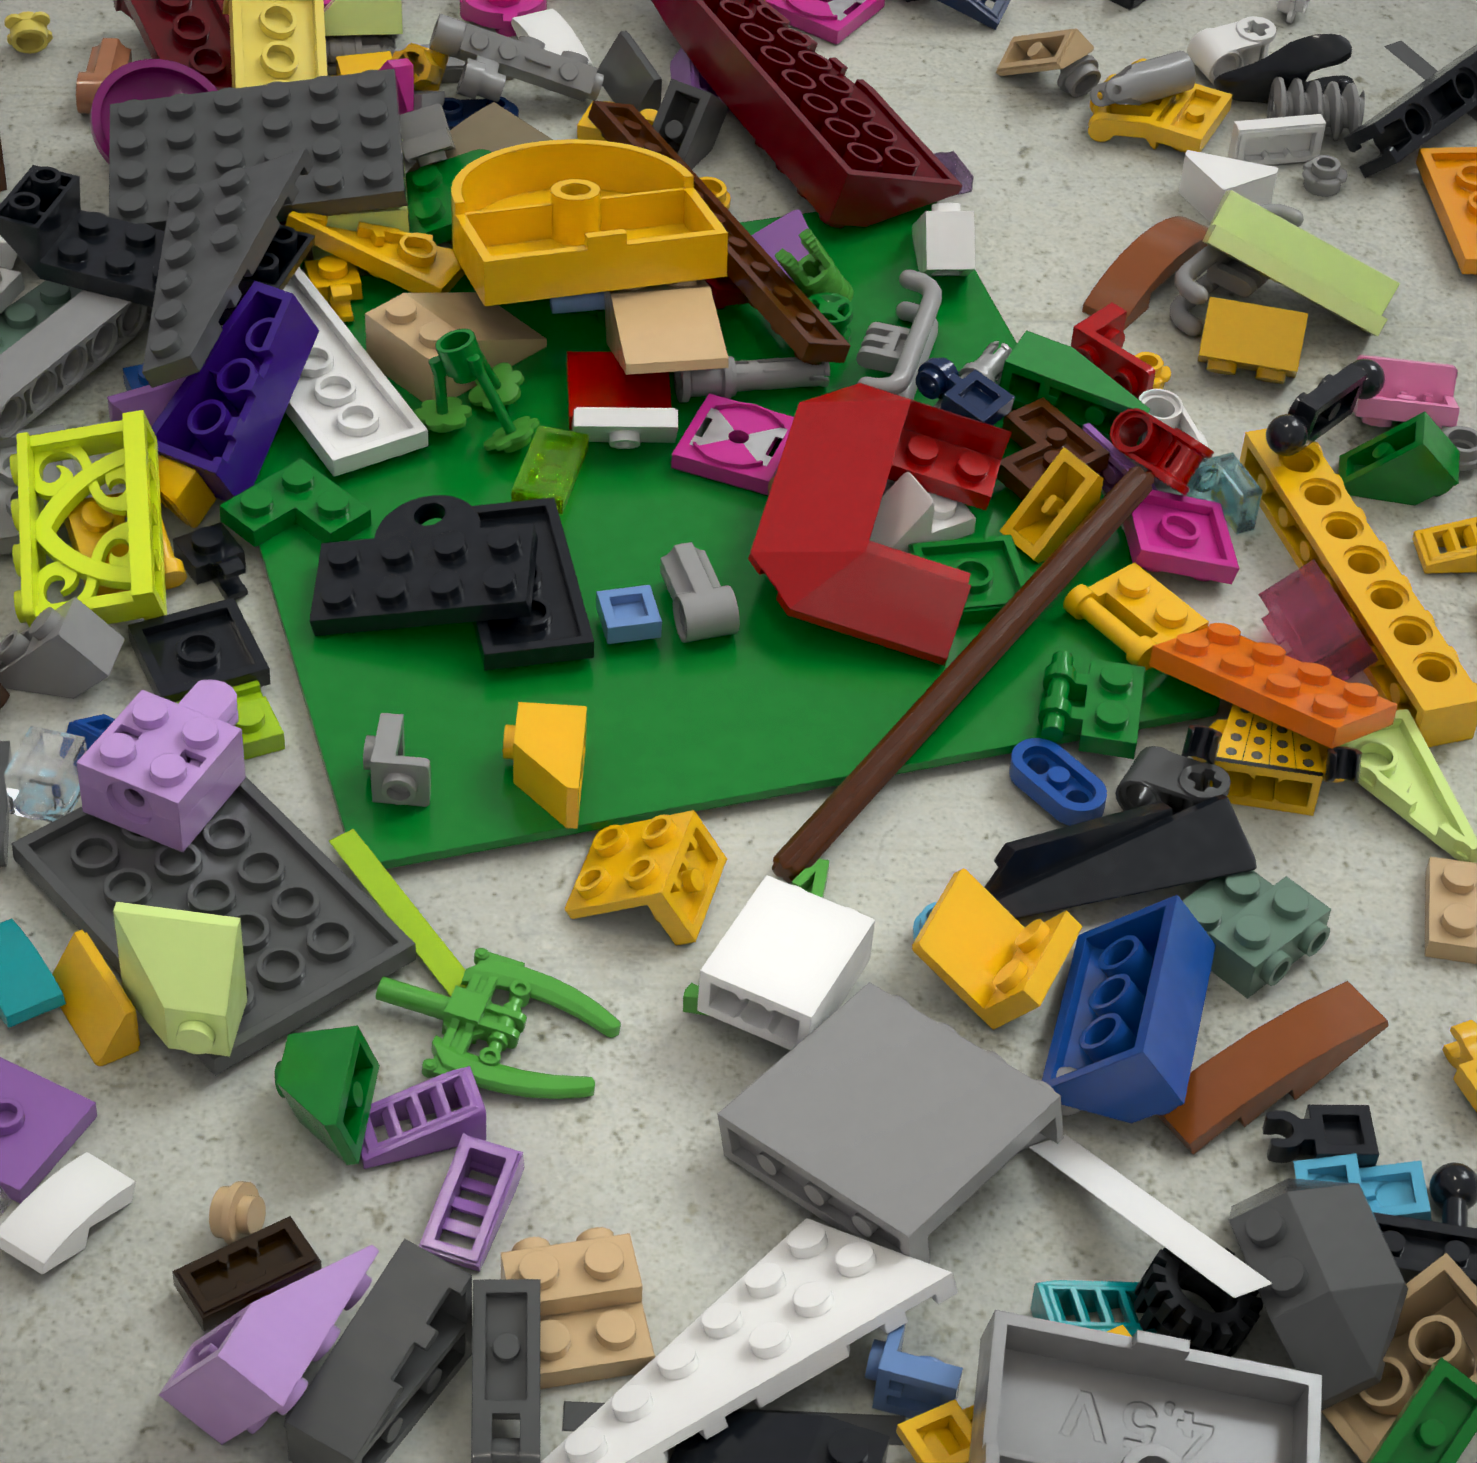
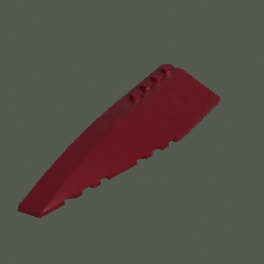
[651,0,963,228]

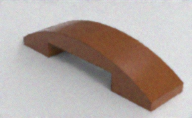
[1082,216,1208,330]

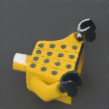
[1181,704,1362,816]

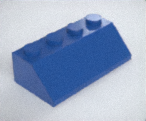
[1042,894,1216,1124]

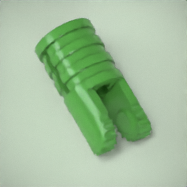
[775,228,854,302]

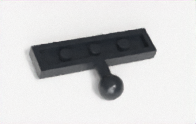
[1373,1162,1477,1286]

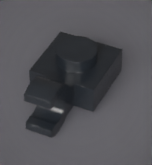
[172,522,248,600]

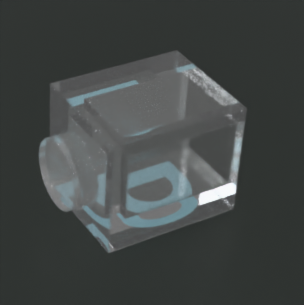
[4,726,87,822]

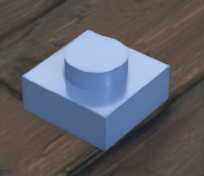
[596,585,662,644]

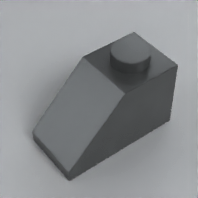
[652,78,729,169]

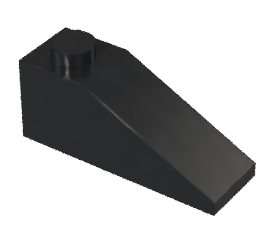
[669,1411,890,1463]

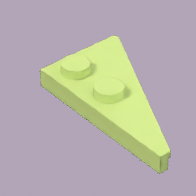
[1338,709,1477,863]

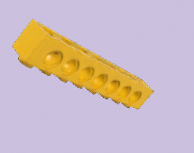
[1238,428,1477,747]

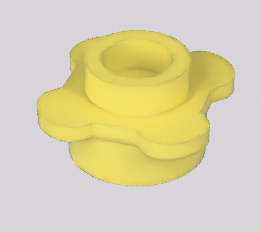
[4,11,53,54]

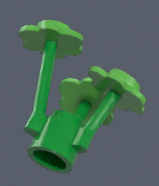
[413,329,540,453]

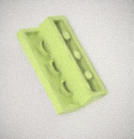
[1202,190,1400,336]

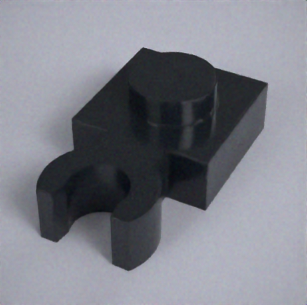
[1262,1104,1379,1168]

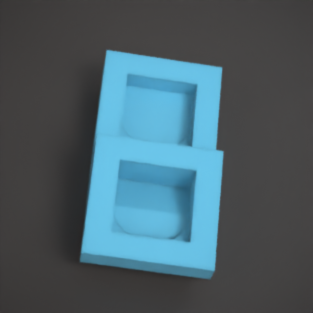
[1293,1153,1432,1221]

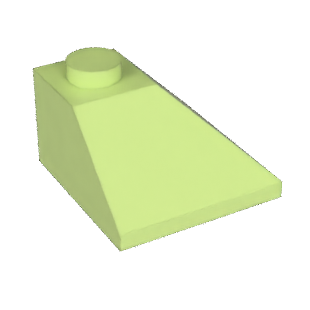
[113,902,247,1057]

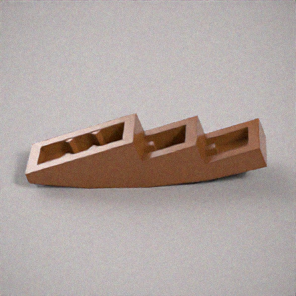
[1157,981,1389,1155]

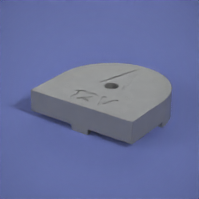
[969,1310,1322,1463]

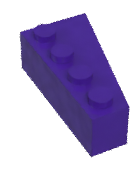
[152,281,319,502]

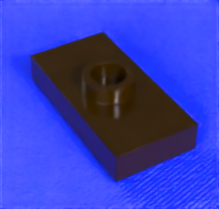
[172,1216,322,1332]

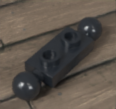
[1266,359,1385,456]

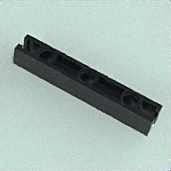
[1343,44,1477,178]

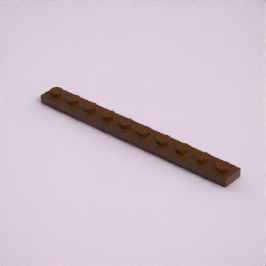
[588,100,851,365]

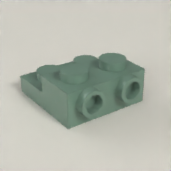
[1182,870,1331,999]

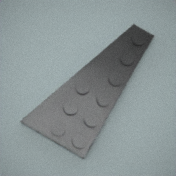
[142,148,315,388]

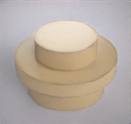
[209,1181,266,1245]

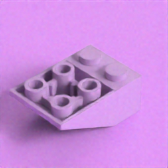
[159,1245,379,1445]

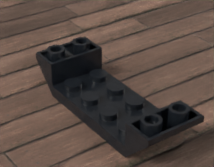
[0,165,315,325]

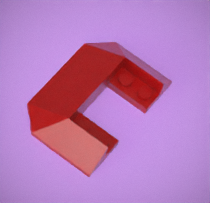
[748,383,1012,666]

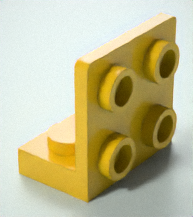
[565,810,727,946]
[912,868,1083,1030]

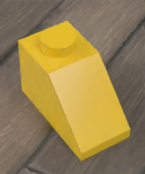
[503,702,587,829]

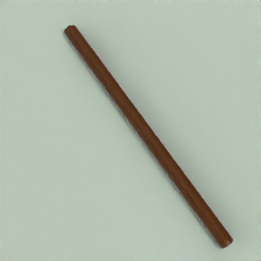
[772,466,1155,884]

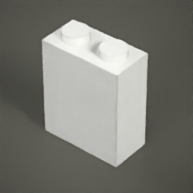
[697,875,875,1050]

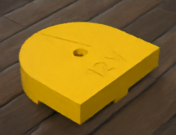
[451,139,728,306]

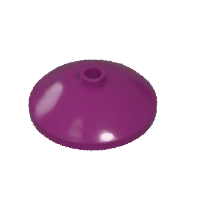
[90,59,218,164]

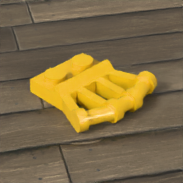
[1088,58,1233,153]

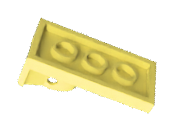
[223,0,328,88]

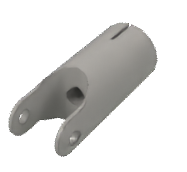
[1090,51,1196,107]

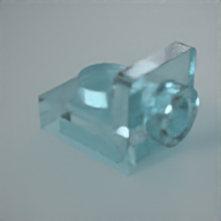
[1181,452,1263,534]

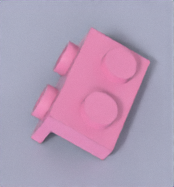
[1353,355,1460,430]

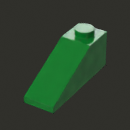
[999,330,1150,445]

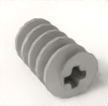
[1267,77,1365,141]

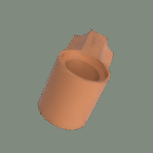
[76,38,132,114]

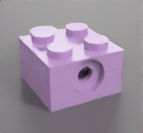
[77,680,246,852]

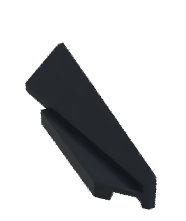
[984,794,1257,919]

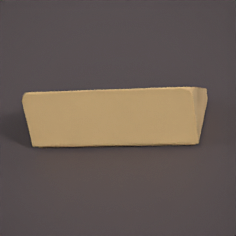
[996,28,1094,76]

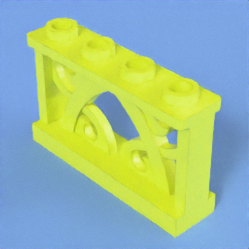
[10,410,167,627]

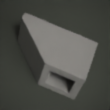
[0,597,125,699]

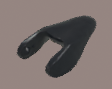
[1214,34,1355,104]

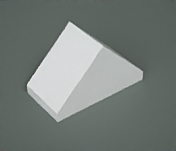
[1178,150,1278,223]

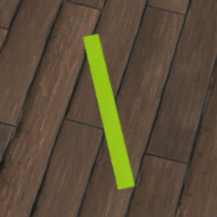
[329,829,487,1042]

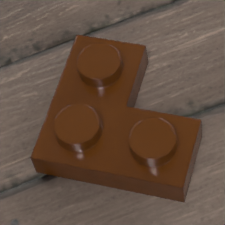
[997,397,1110,500]

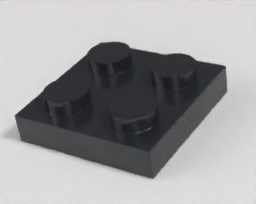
[128,598,271,702]

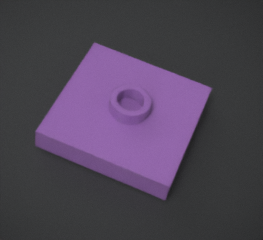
[0,1057,97,1204]

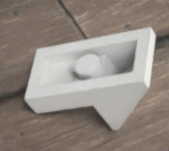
[870,472,976,552]

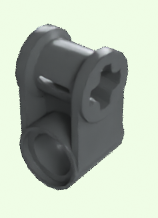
[1115,746,1231,815]

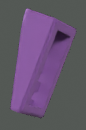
[360,1066,486,1169]
[419,1134,525,1272]

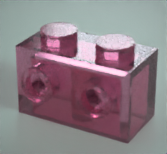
[1258,559,1379,681]

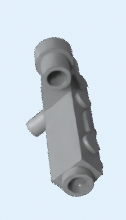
[429,14,604,102]

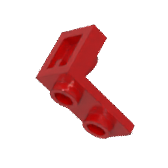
[1071,302,1155,399]

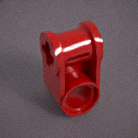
[1110,408,1214,496]

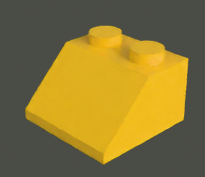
[1198,297,1308,384]

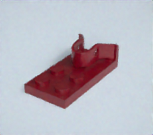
[113,0,232,91]

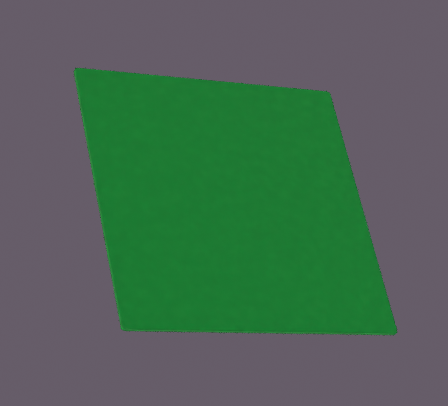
[220,202,1220,869]

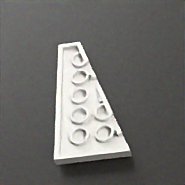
[541,1218,958,1463]

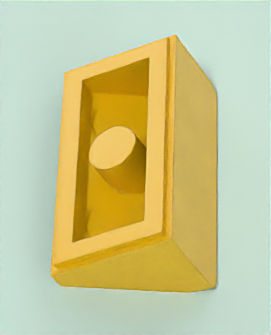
[52,929,140,1066]

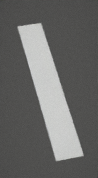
[1029,1134,1272,1298]

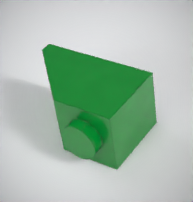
[1338,412,1460,506]
[275,1025,380,1165]

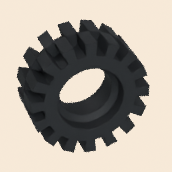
[1133,1247,1263,1357]

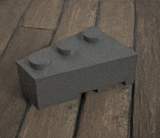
[284,1238,472,1463]

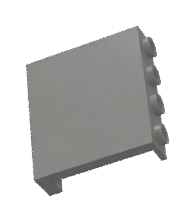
[717,982,1063,1264]

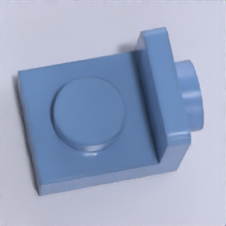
[865,1324,963,1418]

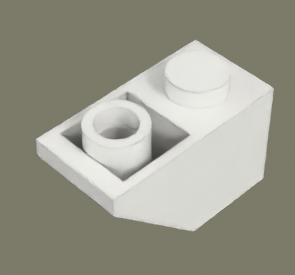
[912,203,975,276]

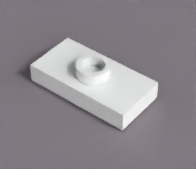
[1228,114,1326,165]
[572,407,678,449]

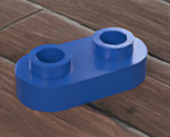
[1009,738,1107,826]

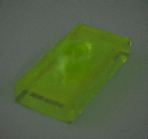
[511,426,589,515]

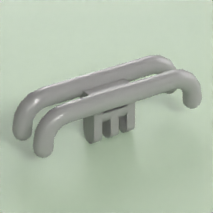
[1170,204,1304,336]
[856,270,942,400]

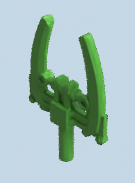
[376,948,621,1099]

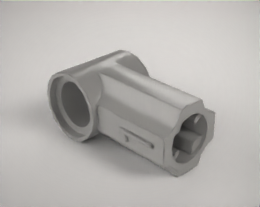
[660,542,740,643]

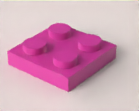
[1123,490,1240,585]

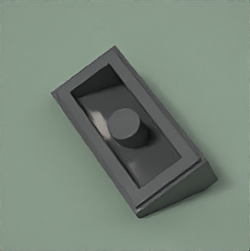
[597,31,662,112]

